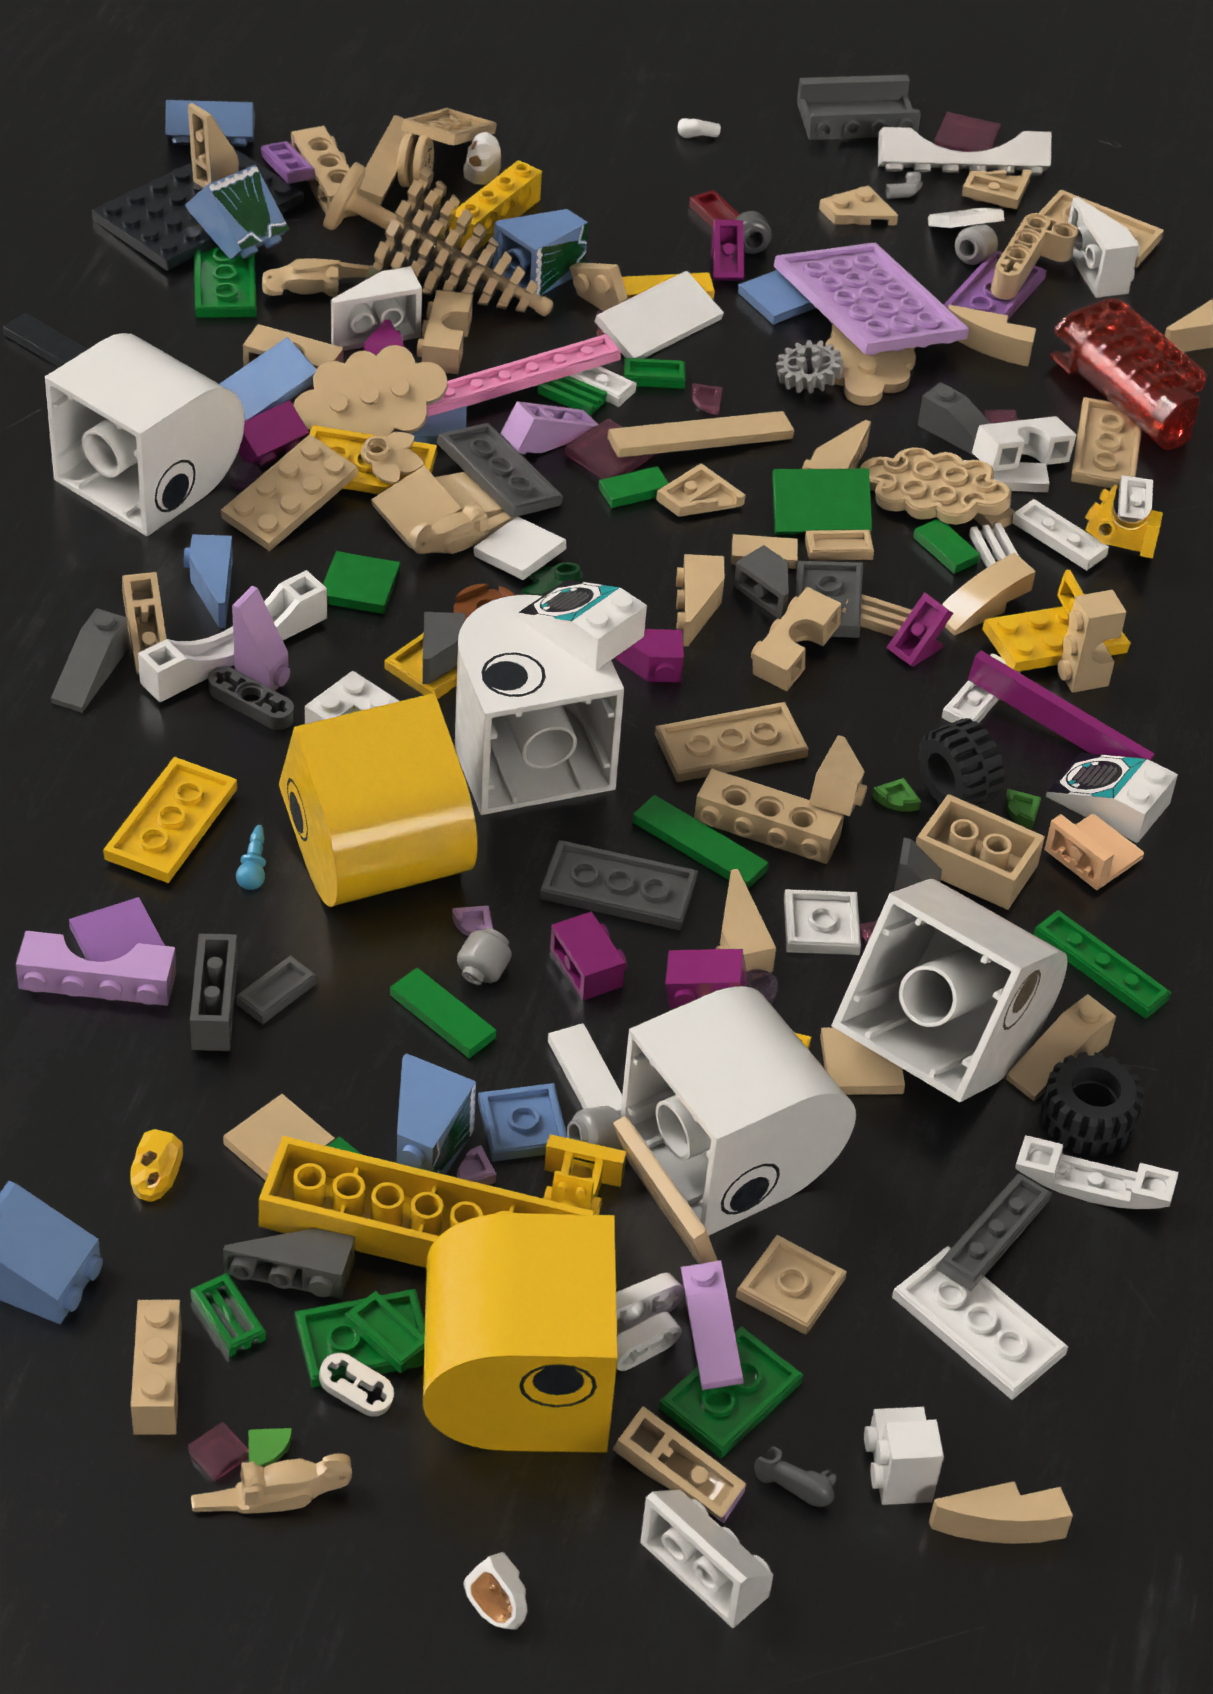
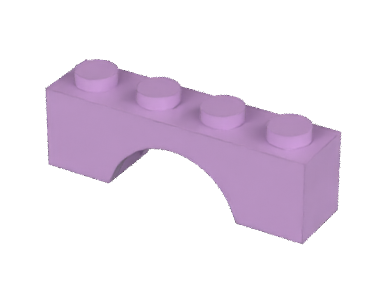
[16,931,177,1006]

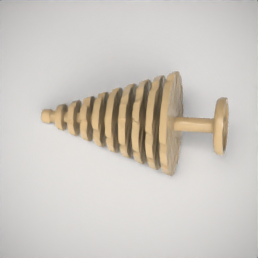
[323,162,553,316]

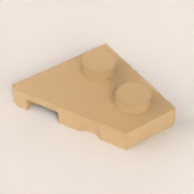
[656,463,746,517]

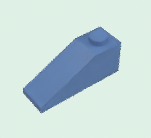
[184,534,233,628]

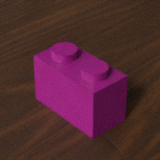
[238,400,310,469]
[550,911,627,1000]
[665,949,747,1009]

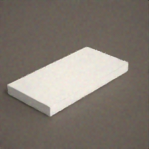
[594,271,724,359]
[892,1246,1068,1400]

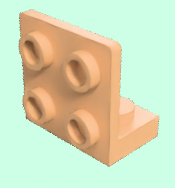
[1044,814,1144,890]

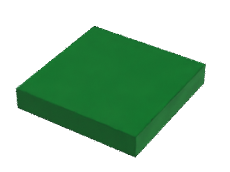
[323,551,400,614]

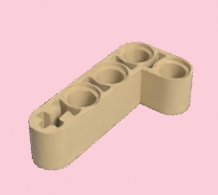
[991,213,1078,300]

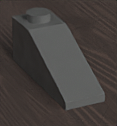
[918,382,991,457]
[51,608,129,713]

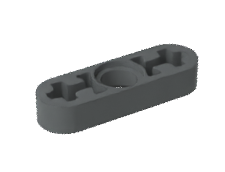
[208,667,294,730]

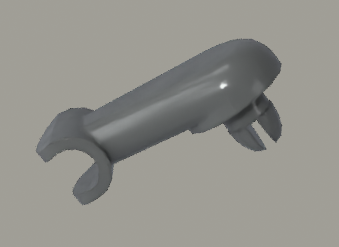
[755,1446,836,1507]

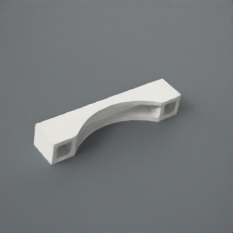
[878,127,1051,176]
[138,570,327,702]

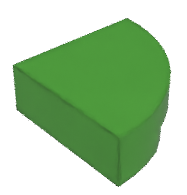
[872,778,921,811]
[1005,789,1041,829]
[249,1428,292,1467]

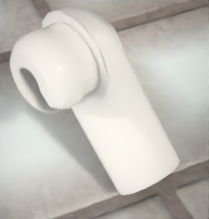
[678,118,721,138]

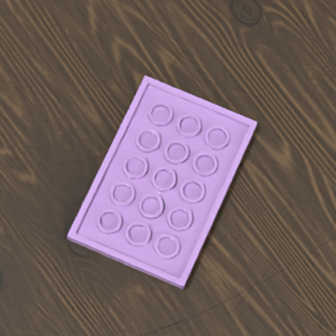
[774,243,969,355]

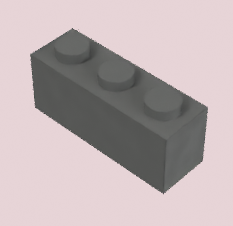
[190,933,238,1051]

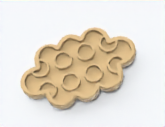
[826,324,916,406]
[293,345,448,437]
[860,447,1011,525]

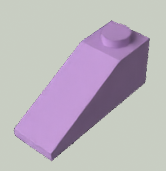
[501,401,601,454]
[232,586,290,691]
[681,1260,743,1390]

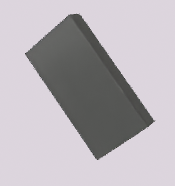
[236,955,317,1025]

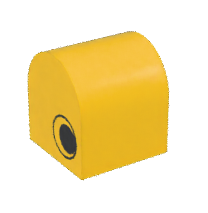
[279,693,477,907]
[423,1213,617,1452]

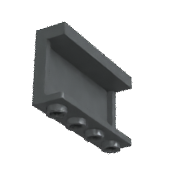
[797,75,921,140]

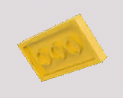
[309,425,437,494]
[982,606,1131,672]
[103,757,238,883]

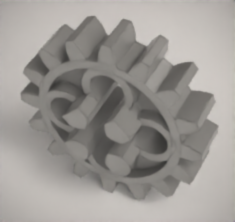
[776,340,844,393]

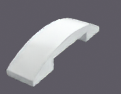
[1016,1135,1179,1209]

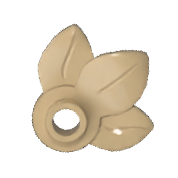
[361,432,424,484]

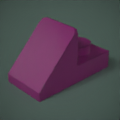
[711,220,744,281]
[887,593,954,667]

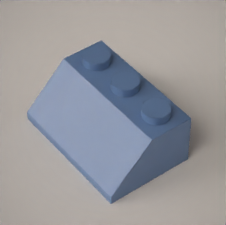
[166,100,255,147]

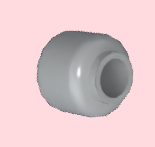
[955,224,998,265]
[457,928,512,985]
[567,1106,622,1150]

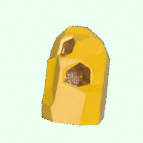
[130,1129,183,1202]

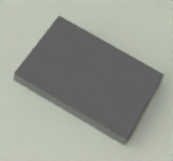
[795,561,863,638]

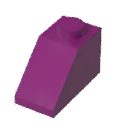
[615,629,684,683]

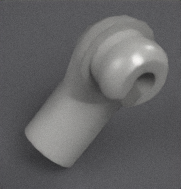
[886,172,923,199]

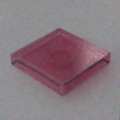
[934,112,1001,152]
[565,418,654,479]

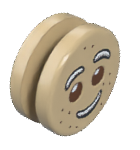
[397,133,434,188]

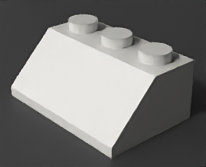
[640,1489,773,1628]

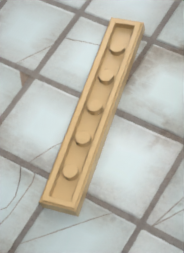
[358,115,417,205]
[608,411,794,458]

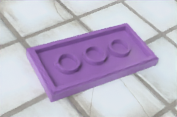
[944,251,1047,321]

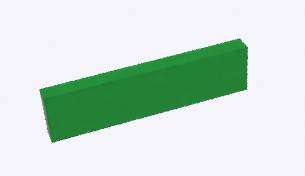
[632,795,769,889]
[1033,910,1171,1019]

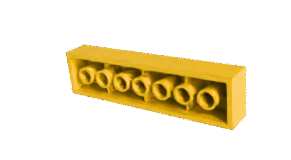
[259,1136,594,1268]

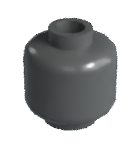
[735,211,772,254]

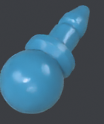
[236,825,266,890]

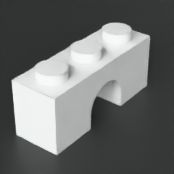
[972,416,1077,471]

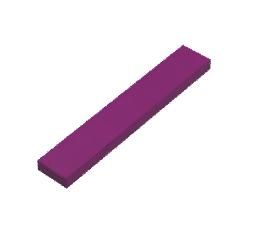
[968,650,1155,761]

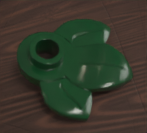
[522,562,584,596]

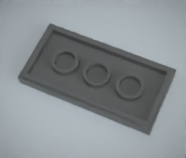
[436,423,564,518]
[540,840,698,931]

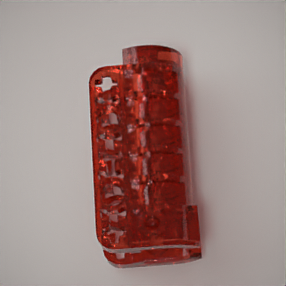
[1049,298,1207,450]

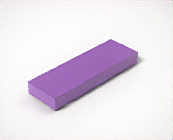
[261,141,316,184]

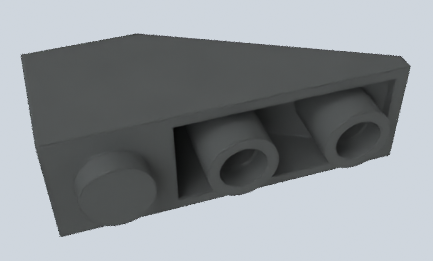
[223,1228,355,1299]

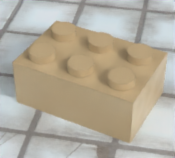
[916,794,1045,910]

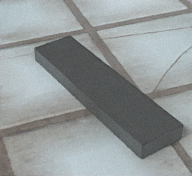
[937,1173,1052,1291]

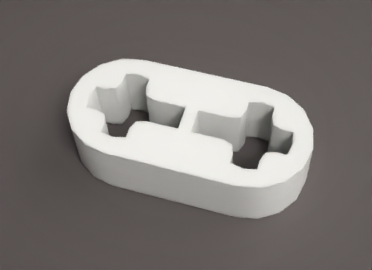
[616,1312,682,1371]
[319,1353,394,1417]

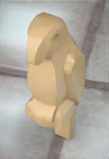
[262,259,369,296]
[408,502,515,554]
[191,1454,352,1514]

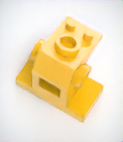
[1085,485,1163,559]
[544,1134,626,1215]

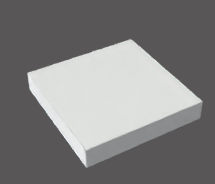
[928,208,1004,228]
[474,516,567,580]
[784,889,861,955]

